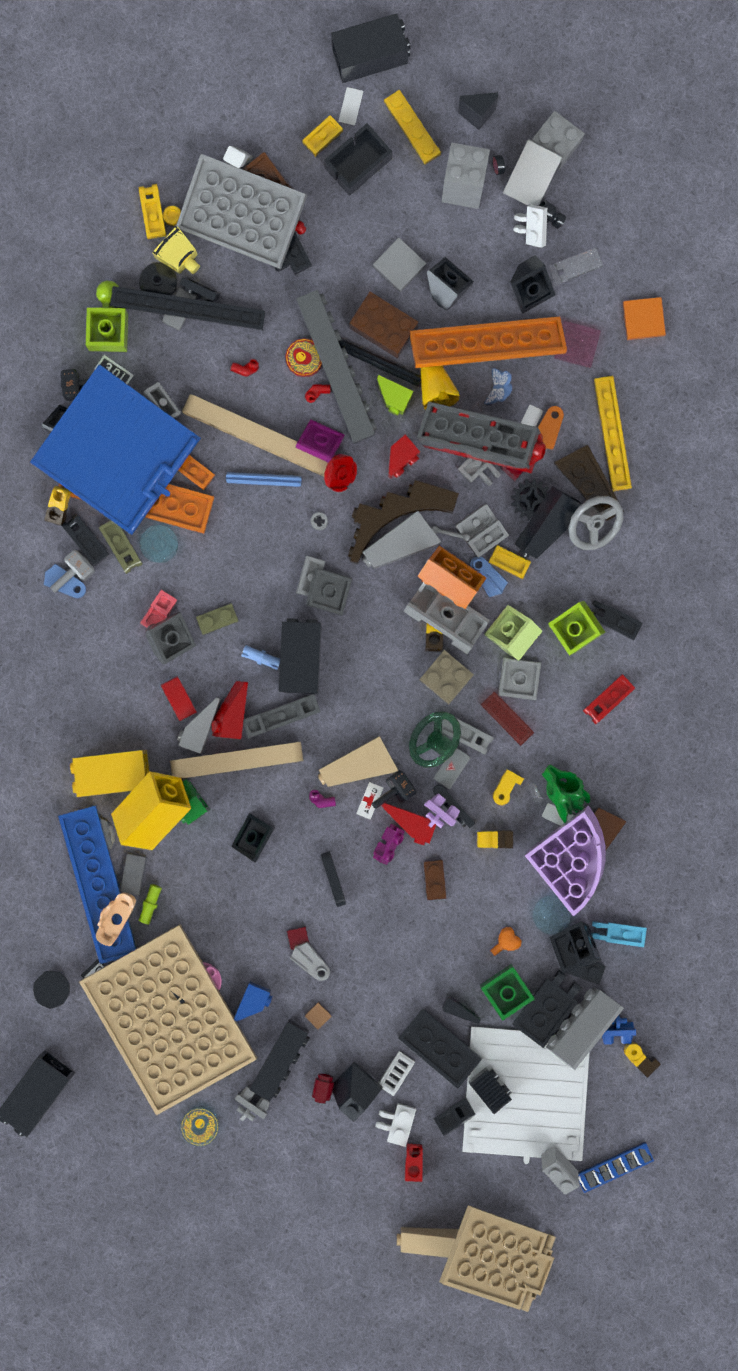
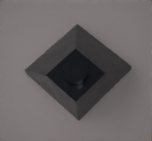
[510,255,555,313]
[427,257,474,311]
[332,1062,383,1122]

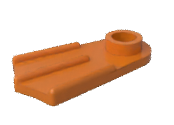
[538,406,564,449]

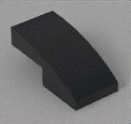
[434,1098,476,1136]

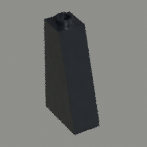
[515,486,585,559]

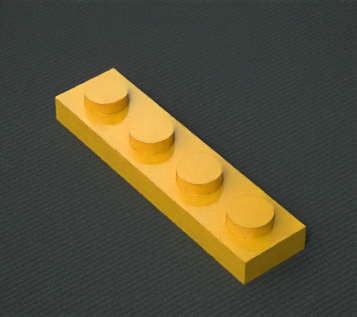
[384,90,441,164]

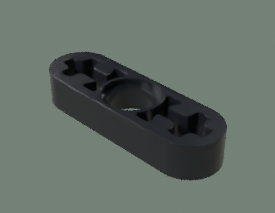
[321,851,346,907]

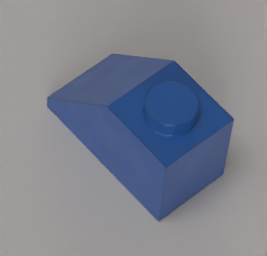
[234,981,273,1021]

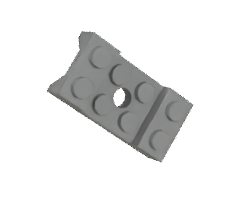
[403,583,490,654]

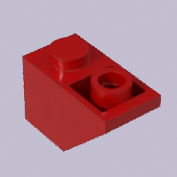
[388,434,420,479]

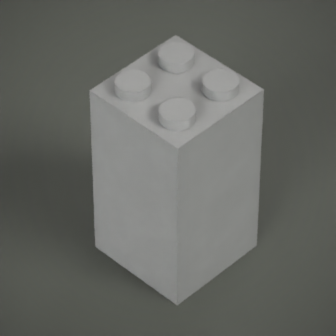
[442,143,490,209]

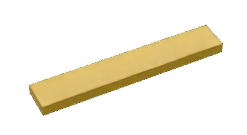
[594,376,632,492]

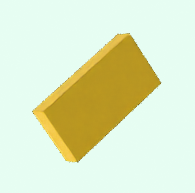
[488,545,531,579]

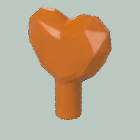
[490,927,522,956]

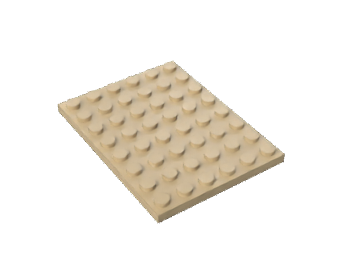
[79,924,257,1115]

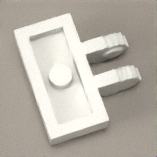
[514,204,547,248]
[376,1103,416,1147]

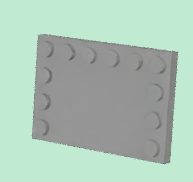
[176,154,307,269]

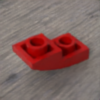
[160,676,196,721]

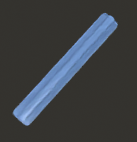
[226,472,302,487]

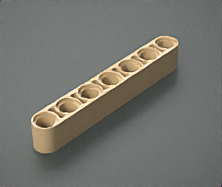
[170,742,304,779]

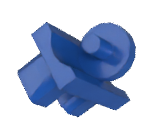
[602,1015,636,1045]

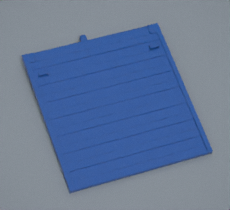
[30,364,201,535]

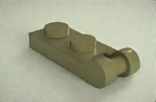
[99,521,143,574]

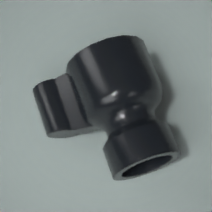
[539,200,566,229]

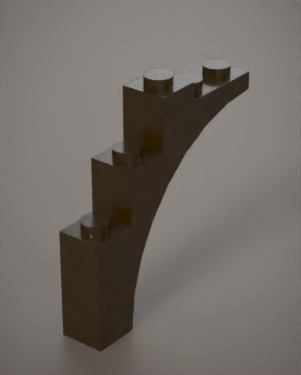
[348,480,459,565]

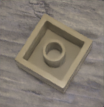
[419,650,474,705]

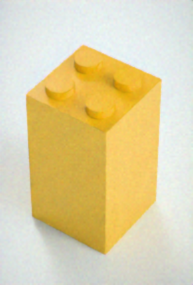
[70,750,150,797]
[111,771,191,850]

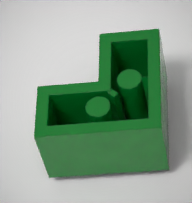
[181,779,210,825]

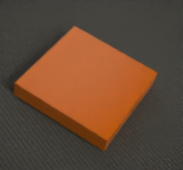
[623,297,666,340]

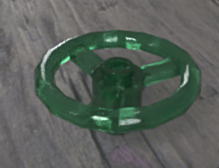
[409,711,461,768]

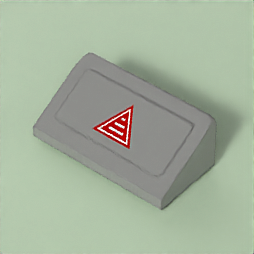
[433,747,471,789]

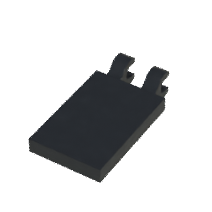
[512,970,582,1048]

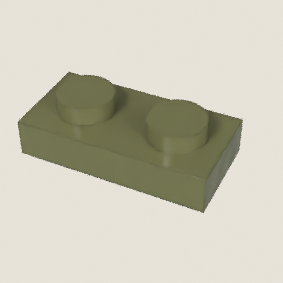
[196,603,239,635]

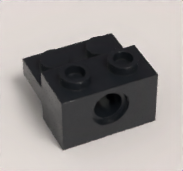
[549,921,602,974]

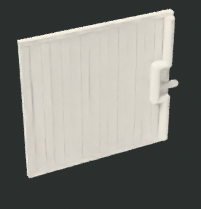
[462,1027,589,1164]

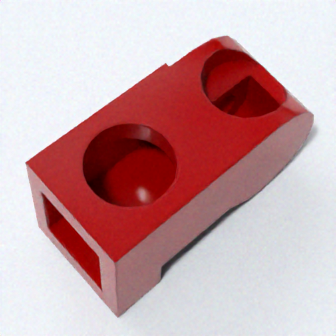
[405,1143,423,1182]

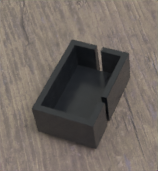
[324,123,392,196]

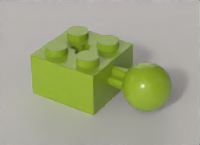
[86,280,128,352]

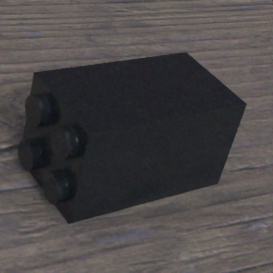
[331,13,411,83]
[279,618,322,694]
[0,1050,75,1137]

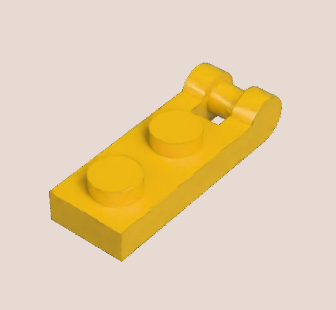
[138,184,166,239]

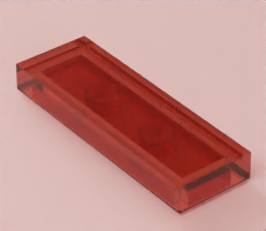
[481,692,534,746]

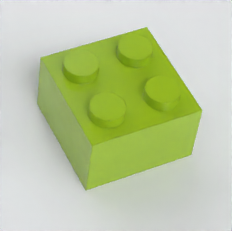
[548,601,606,656]

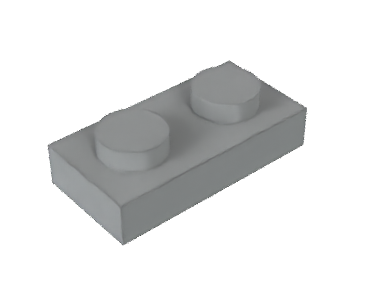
[296,556,325,597]

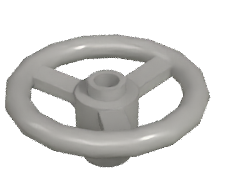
[568,496,623,550]

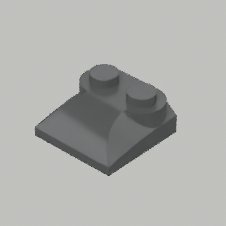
[146,612,196,664]

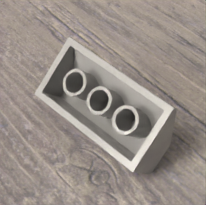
[546,987,624,1070]

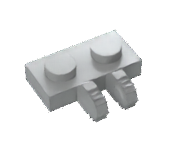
[458,458,501,486]

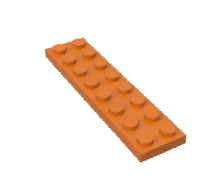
[410,317,567,368]
[58,483,215,534]

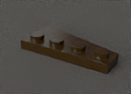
[553,445,624,521]

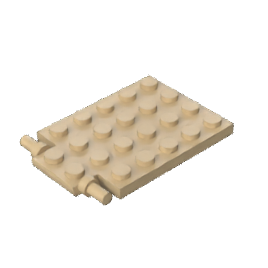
[439,1205,556,1312]

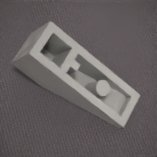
[177,698,221,753]

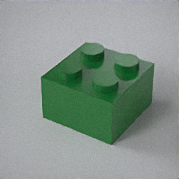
[480,964,535,1021]

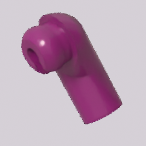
[309,790,336,808]

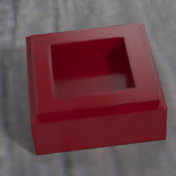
[287,926,310,950]

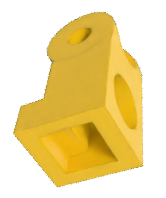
[493,769,524,805]

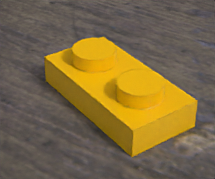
[302,115,343,157]

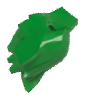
[542,764,590,823]

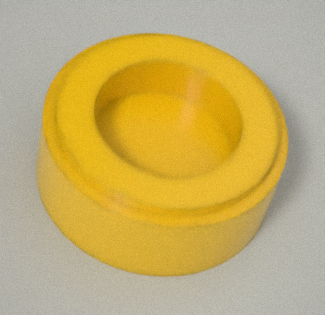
[163,206,181,226]

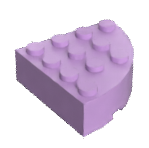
[525,806,606,916]

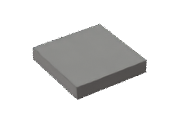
[373,238,426,292]
[498,657,541,700]

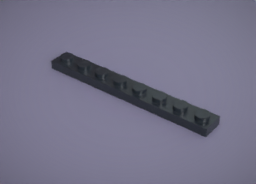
[110,286,265,331]

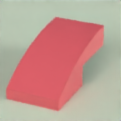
[140,590,177,628]

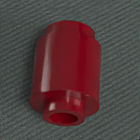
[312,1073,334,1104]

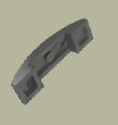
[243,694,321,738]

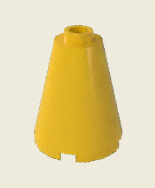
[420,366,460,410]

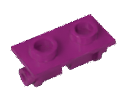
[373,824,405,865]

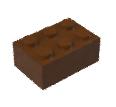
[349,292,418,359]

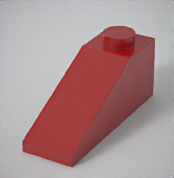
[211,681,248,739]
[381,803,436,845]

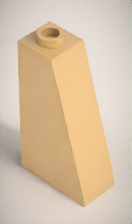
[318,736,398,787]
[397,1227,459,1258]

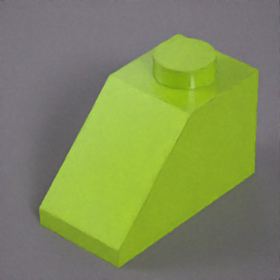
[377,375,413,416]

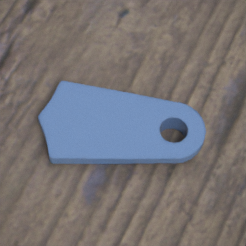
[470,557,508,597]
[44,564,86,598]

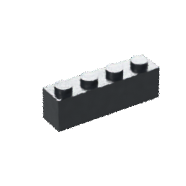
[250,1020,310,1101]

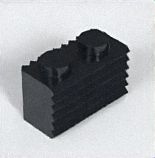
[469,1067,512,1114]

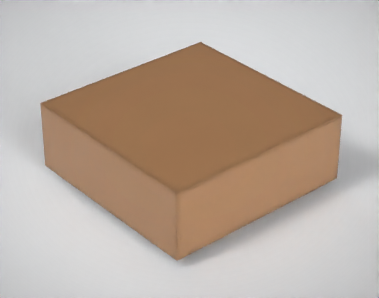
[305,1002,332,1030]

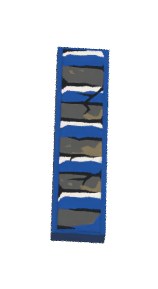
[578,1142,654,1193]

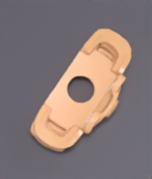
[96,892,136,946]

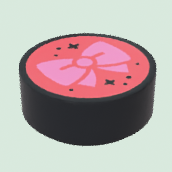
[493,155,505,175]

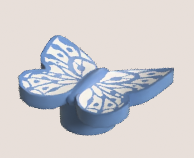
[484,368,512,405]

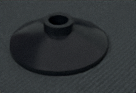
[139,263,177,295]

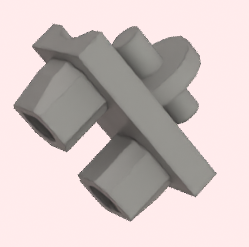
[235,1086,270,1122]

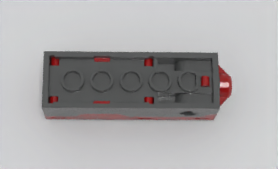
[417,402,546,473]

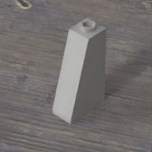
[362,511,441,569]

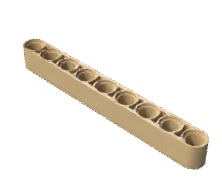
[182,394,328,477]

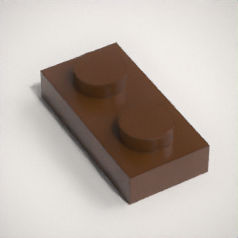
[424,860,446,900]

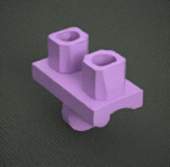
[424,794,460,828]

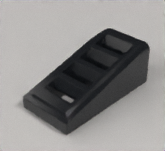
[442,994,481,1024]

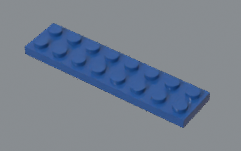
[58,805,137,964]

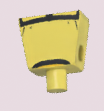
[152,226,200,274]

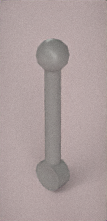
[432,526,470,541]

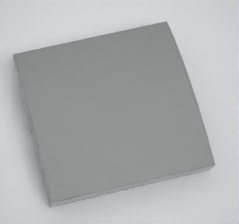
[454,503,509,558]

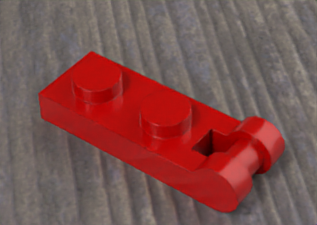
[582,674,635,725]

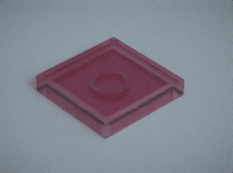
[554,321,601,368]

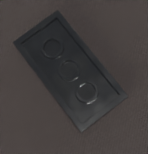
[398,1008,482,1089]

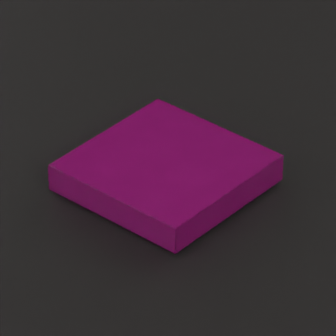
[295,419,345,463]

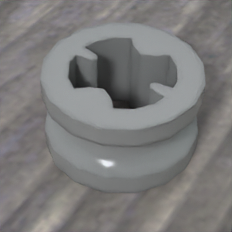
[311,512,328,530]

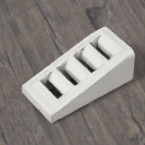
[223,146,254,168]
[378,1051,415,1096]

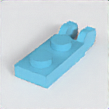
[592,921,647,947]

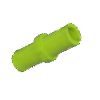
[138,884,162,925]

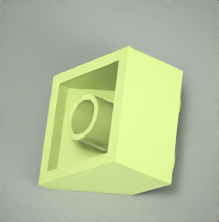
[484,605,542,661]

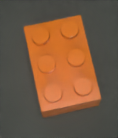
[417,545,486,609]

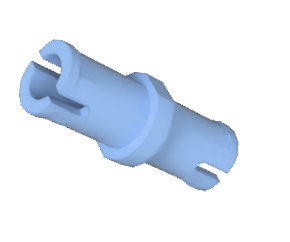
[242,645,280,670]

